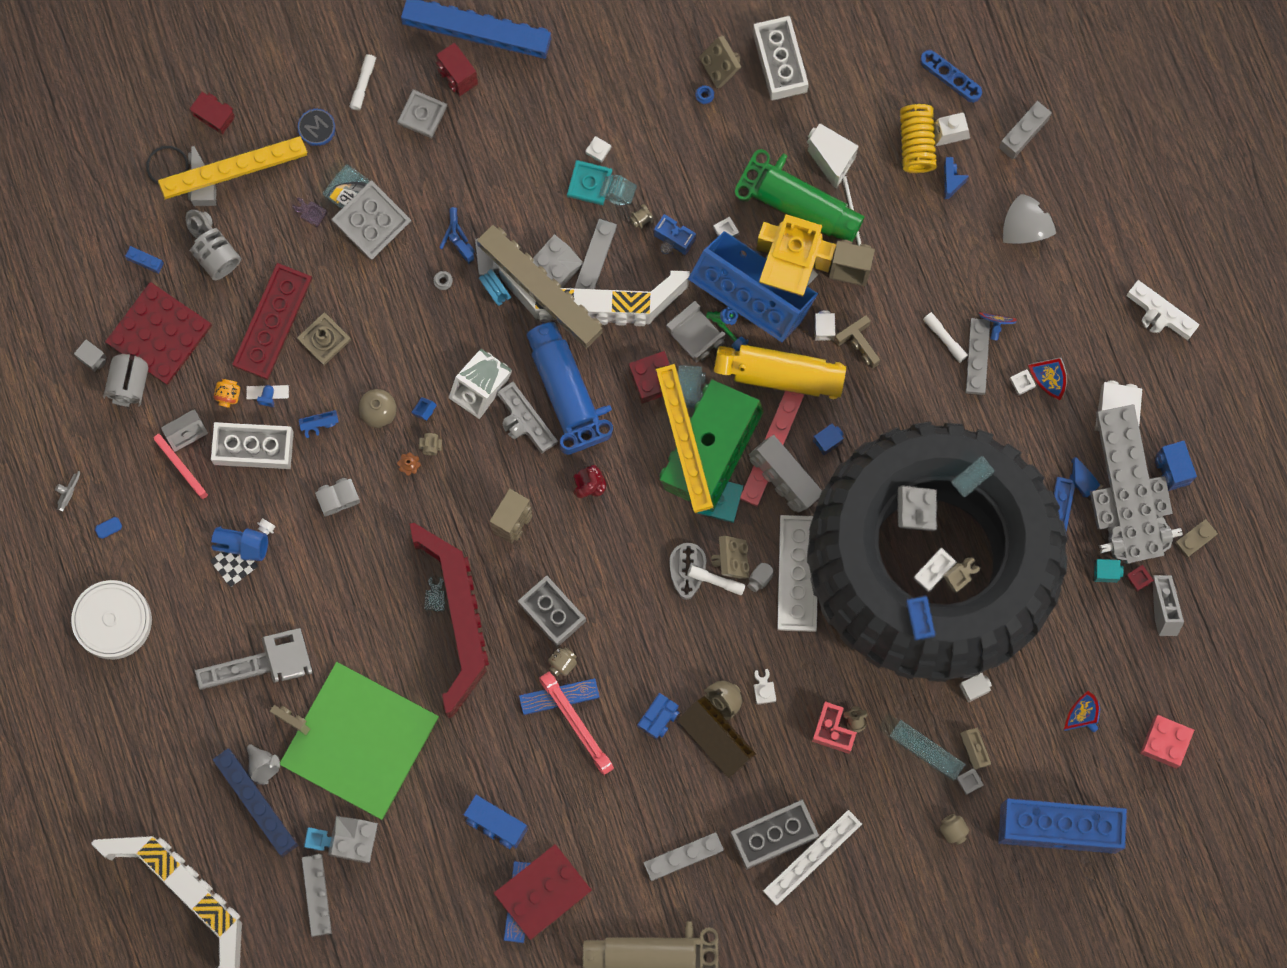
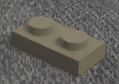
[1175,519,1218,558]
[270,705,310,735]
[961,728,991,770]

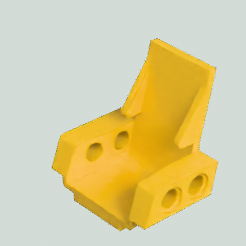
[756,214,836,296]

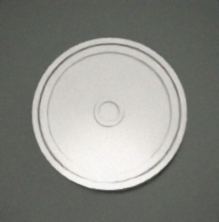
[71,580,152,659]

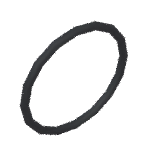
[146,146,188,184]

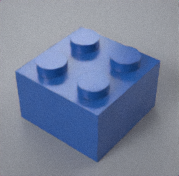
[1155,441,1197,491]

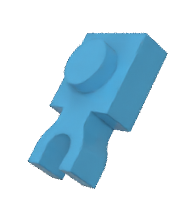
[304,827,332,851]

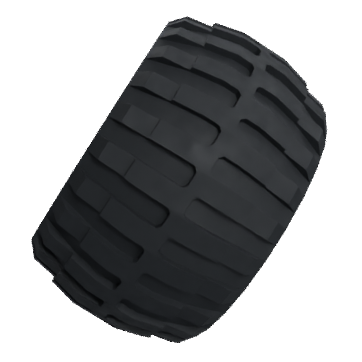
[807,422,1068,682]

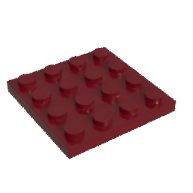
[105,282,212,385]

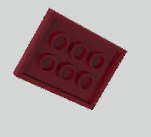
[493,844,592,940]

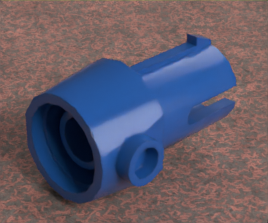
[211,526,268,561]

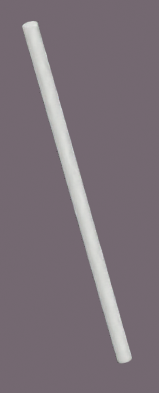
[843,176,861,246]

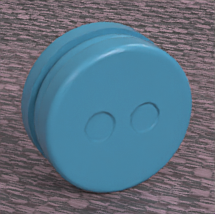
[479,269,511,306]

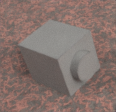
[74,340,107,372]

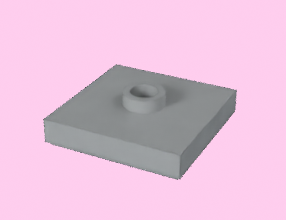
[397,90,447,138]

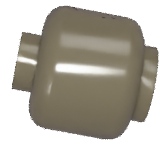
[548,647,577,676]
[940,814,969,845]

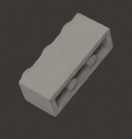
[999,101,1052,160]

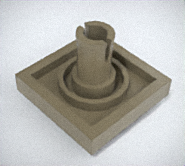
[699,36,741,88]
[297,312,351,366]
[711,536,749,579]

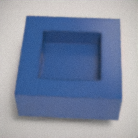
[411,397,437,421]

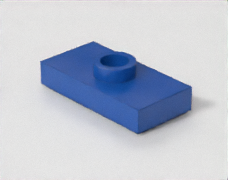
[906,596,935,640]

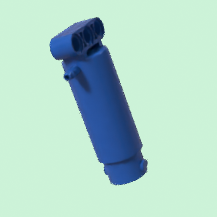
[526,322,613,455]

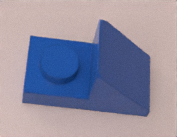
[944,157,969,199]

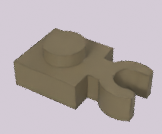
[943,557,980,592]

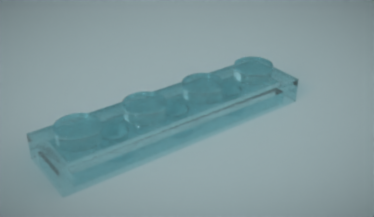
[889,720,965,781]

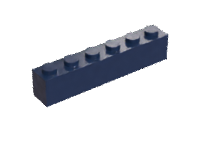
[212,748,299,857]

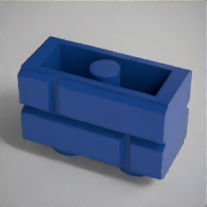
[637,693,680,740]

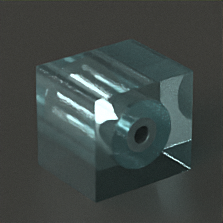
[599,175,637,205]

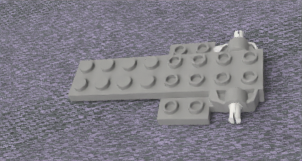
[1090,404,1182,563]

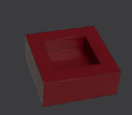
[1126,565,1154,592]

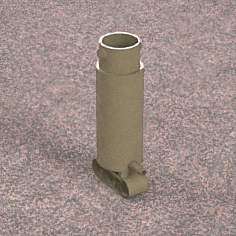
[583,921,718,968]

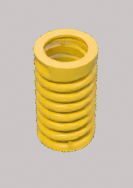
[900,104,937,173]

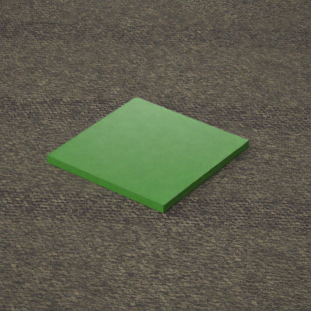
[280,662,439,820]

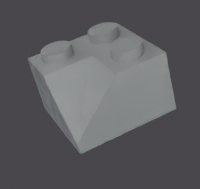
[533,234,583,288]
[328,816,378,863]

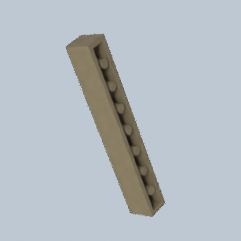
[477,225,602,349]

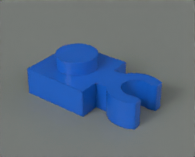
[448,233,475,264]

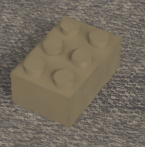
[829,240,875,286]
[490,489,533,544]

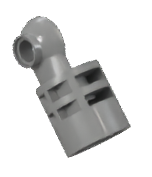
[186,210,241,280]

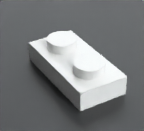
[914,548,956,592]

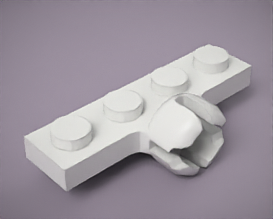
[1126,280,1199,340]

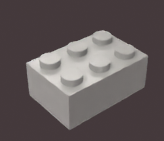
[518,576,586,647]

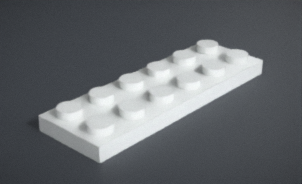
[777,515,817,632]

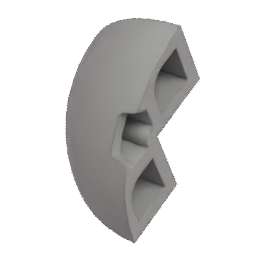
[1003,194,1056,244]

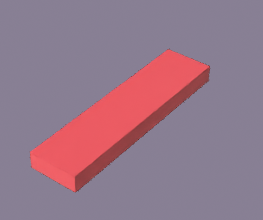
[154,434,208,499]

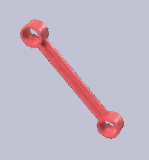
[539,671,614,775]

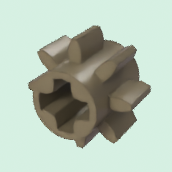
[419,433,442,456]

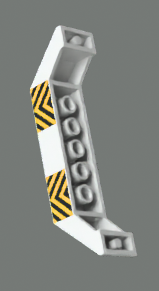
[499,267,690,326]
[91,837,242,968]

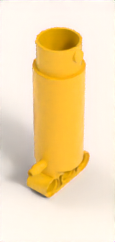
[714,345,846,399]

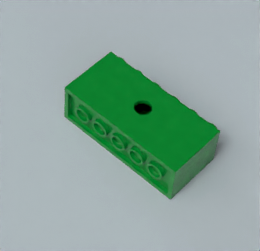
[660,379,764,512]

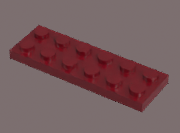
[232,263,313,380]

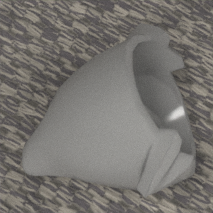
[247,744,280,785]

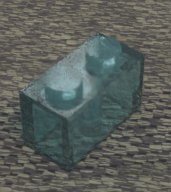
[678,365,705,408]

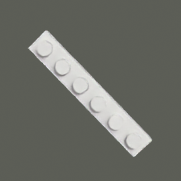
[763,810,862,906]

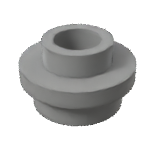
[434,271,453,290]

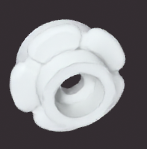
[257,518,276,535]

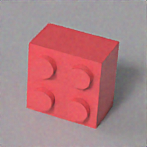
[1140,715,1194,769]

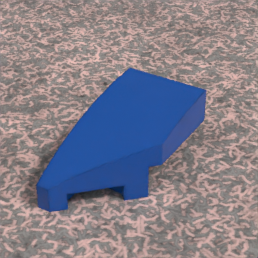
[1070,457,1100,497]

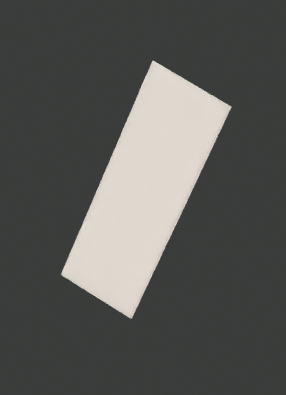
[247,385,289,399]

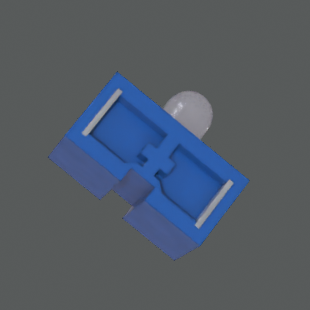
[654,214,696,255]

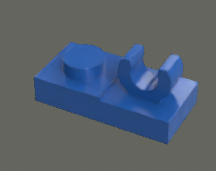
[299,410,339,438]

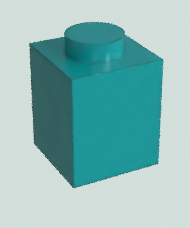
[1094,559,1123,583]

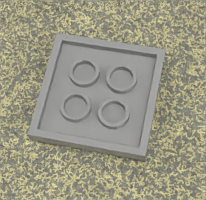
[331,180,411,260]

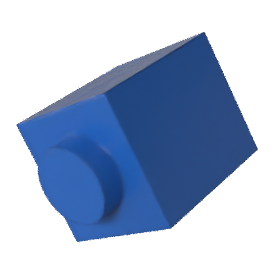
[813,423,844,455]

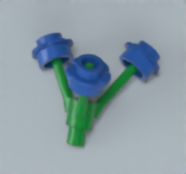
[706,306,749,351]

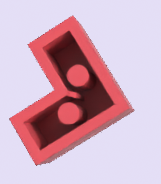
[812,702,857,754]

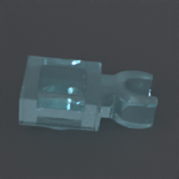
[425,577,445,611]

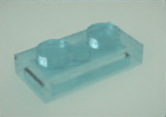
[952,456,995,497]

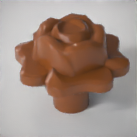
[397,452,421,476]

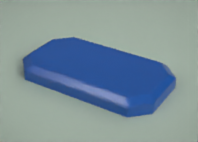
[95,517,122,539]

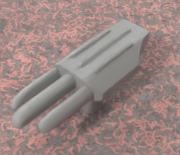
[55,471,80,511]

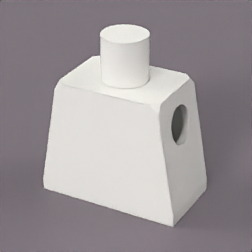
[933,113,970,146]

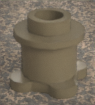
[630,204,654,229]
[844,706,867,732]

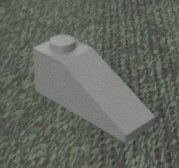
[1152,575,1184,636]

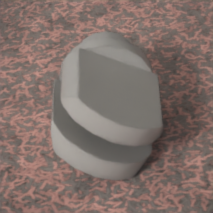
[747,563,773,592]

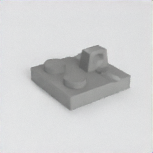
[898,486,936,531]

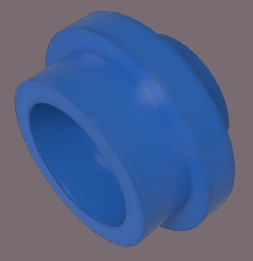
[696,86,714,104]

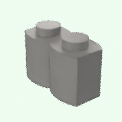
[315,478,360,517]

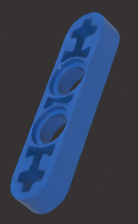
[920,50,982,102]

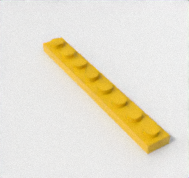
[158,136,307,199]
[656,364,713,513]

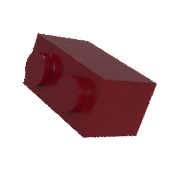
[189,92,235,135]

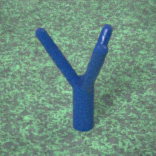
[439,207,468,249]

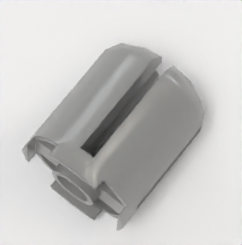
[103,354,149,407]

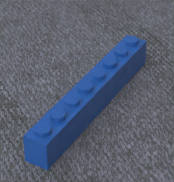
[401,0,551,59]

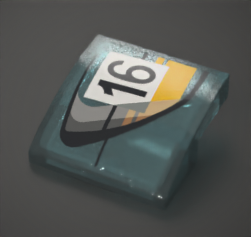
[323,164,370,209]

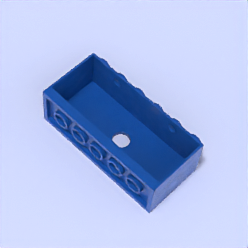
[688,231,818,342]
[998,799,1127,854]

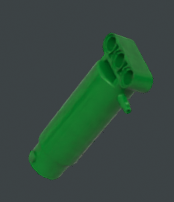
[735,149,865,242]

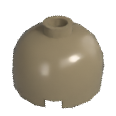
[358,389,397,428]
[704,680,742,720]

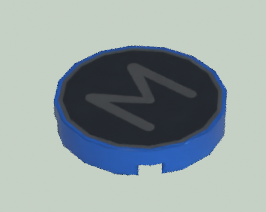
[298,109,335,146]

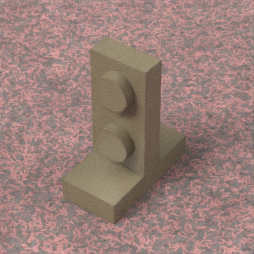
[834,315,880,369]

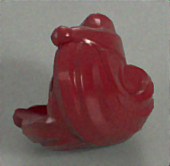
[573,465,606,498]

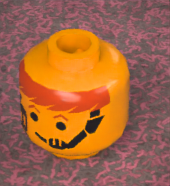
[214,379,240,408]

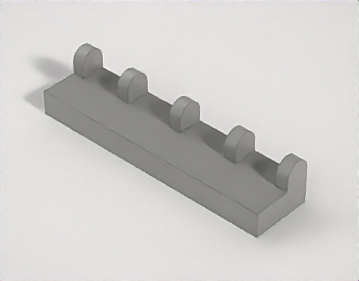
[302,854,332,937]

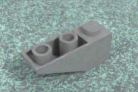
[188,146,216,206]

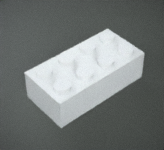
[753,16,809,101]
[211,422,293,469]

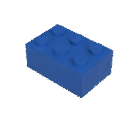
[464,795,528,850]

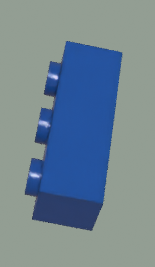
[125,246,164,274]

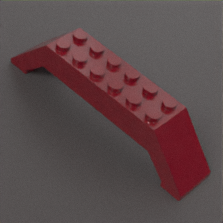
[410,523,489,718]

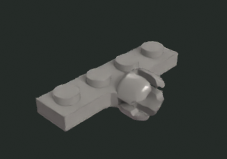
[497,382,558,454]

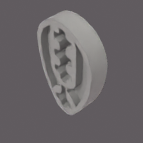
[670,543,706,600]

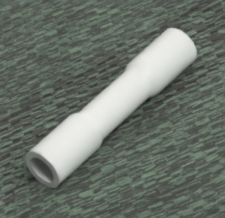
[349,54,376,110]
[923,312,968,363]
[687,565,745,595]

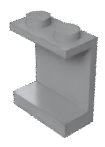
[666,301,725,363]

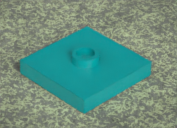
[567,160,613,205]
[697,482,743,523]

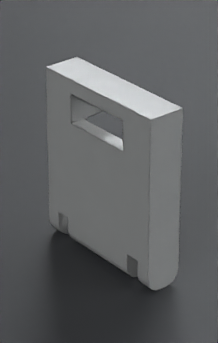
[262,628,312,683]

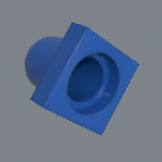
[257,385,274,407]

